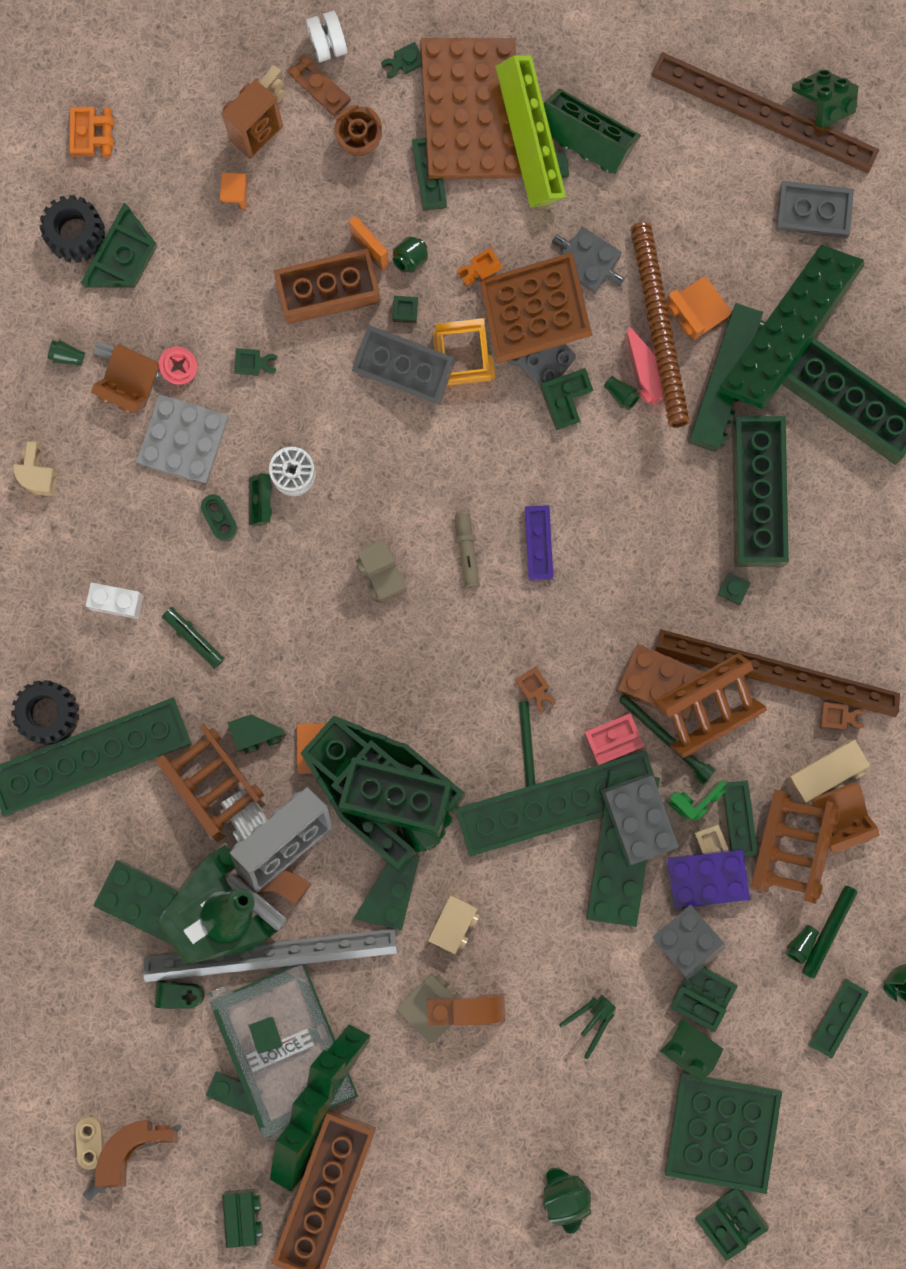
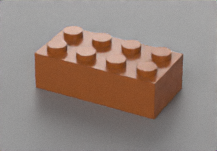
[274,248,381,325]

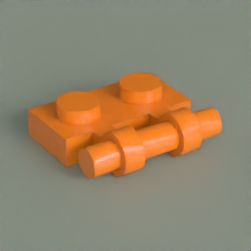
[69,107,114,157]

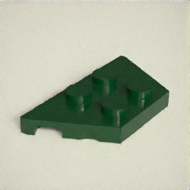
[81,203,157,288]

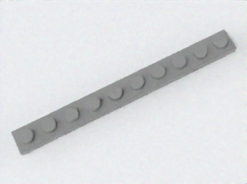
[143,929,397,982]

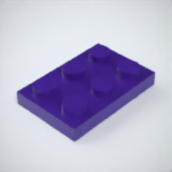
[667,849,750,909]

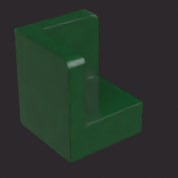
[248,1017,283,1055]

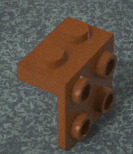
[91,344,159,413]
[812,782,880,854]

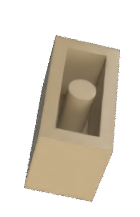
[428,895,480,954]

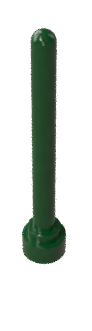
[619,695,716,784]

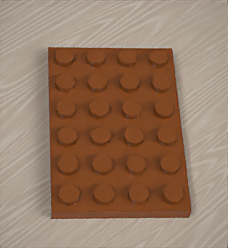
[420,38,523,179]

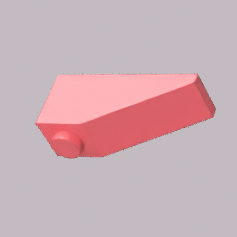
[625,328,663,406]

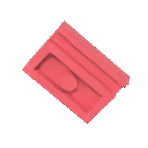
[584,713,645,765]

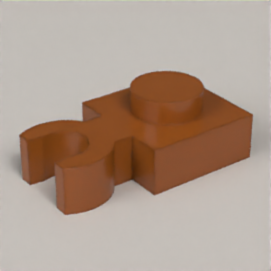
[515,666,555,713]
[820,702,865,730]

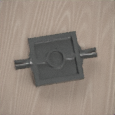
[552,226,625,293]

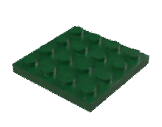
[664,1072,782,1194]

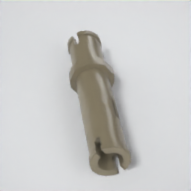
[455,513,480,588]

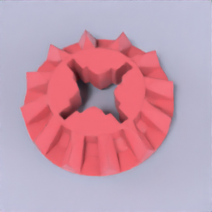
[159,346,197,385]

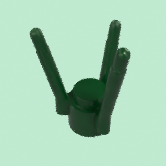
[559,995,616,1059]

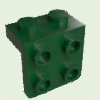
[792,70,859,129]

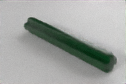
[802,886,858,979]

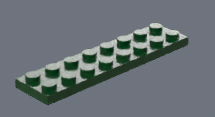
[720,244,864,410]
[0,697,192,817]
[455,751,654,857]

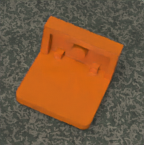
[666,277,731,341]

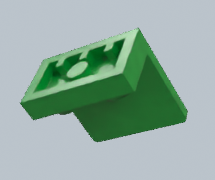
[665,780,727,821]

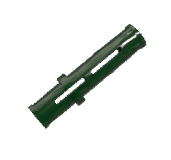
[162,606,225,669]

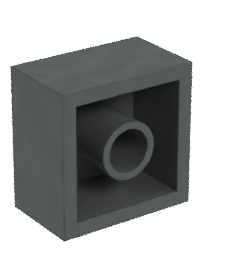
[652,905,725,981]

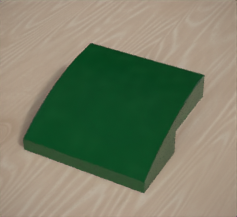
[670,967,738,1032]
[695,1188,769,1261]

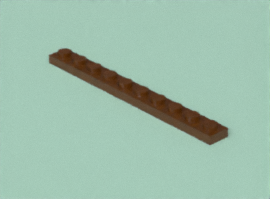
[651,52,880,174]
[655,629,900,718]

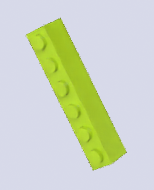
[495,55,566,207]

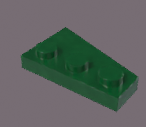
[353,855,420,930]

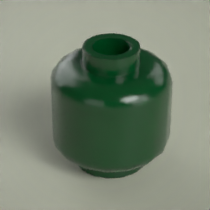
[393,236,428,273]

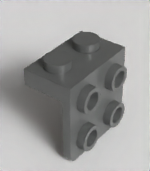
[507,344,576,385]

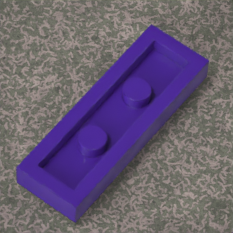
[525,505,553,581]

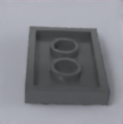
[776,181,854,238]

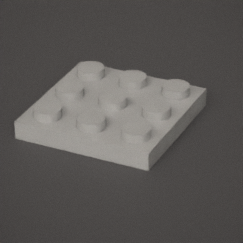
[136,394,229,485]

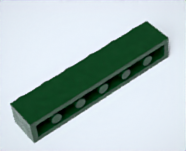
[688,303,765,452]

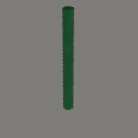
[519,701,536,787]

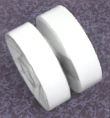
[305,10,348,63]
[269,447,316,496]

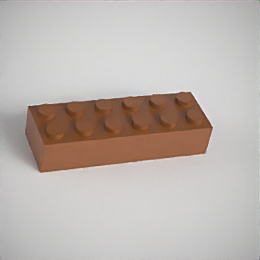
[271,1110,376,1269]

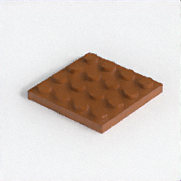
[480,252,593,363]

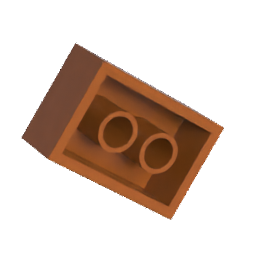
[221,79,283,159]
[616,644,704,721]

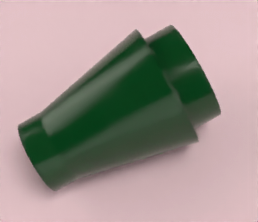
[47,339,86,366]
[604,376,640,410]
[786,925,819,964]

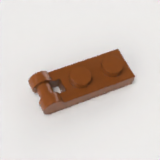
[287,54,351,117]

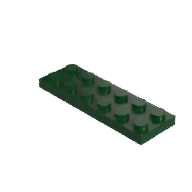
[586,770,660,927]

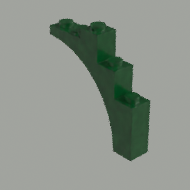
[270,1024,370,1192]

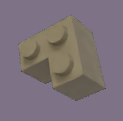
[355,539,407,603]

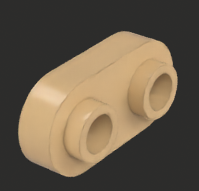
[75,1116,103,1170]

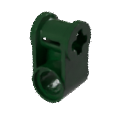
[154,981,205,1009]

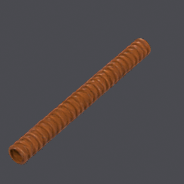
[630,222,690,428]

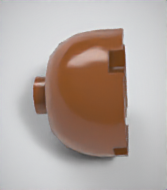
[334,105,382,156]

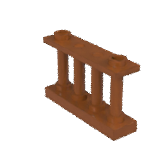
[654,653,767,758]
[156,724,266,842]
[751,789,840,904]

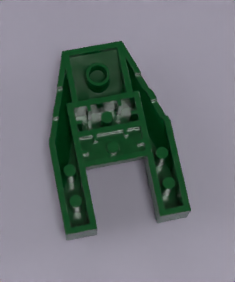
[301,716,465,874]

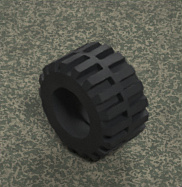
[39,195,105,263]
[11,680,80,744]

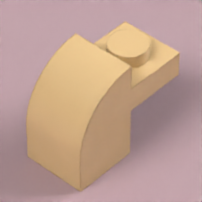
[14,441,57,497]

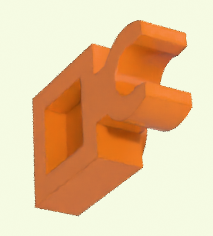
[457,247,503,286]

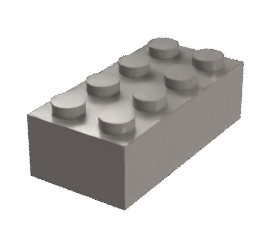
[230,787,332,893]

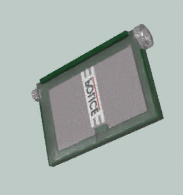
[206,964,358,1141]

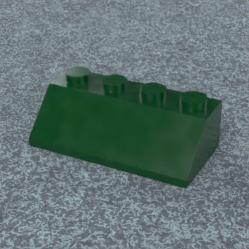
[543,88,641,174]

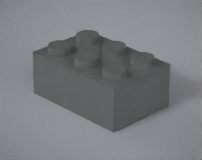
[601,773,679,865]

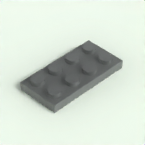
[352,325,457,405]

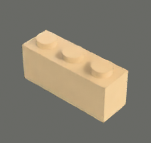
[786,740,870,805]

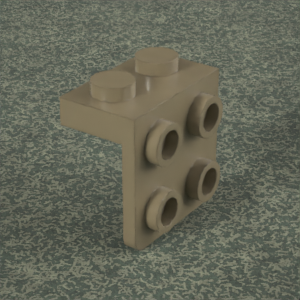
[398,973,463,1043]

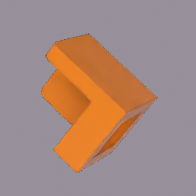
[220,173,248,209]

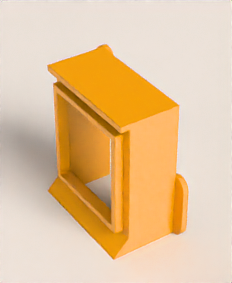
[432,318,496,386]

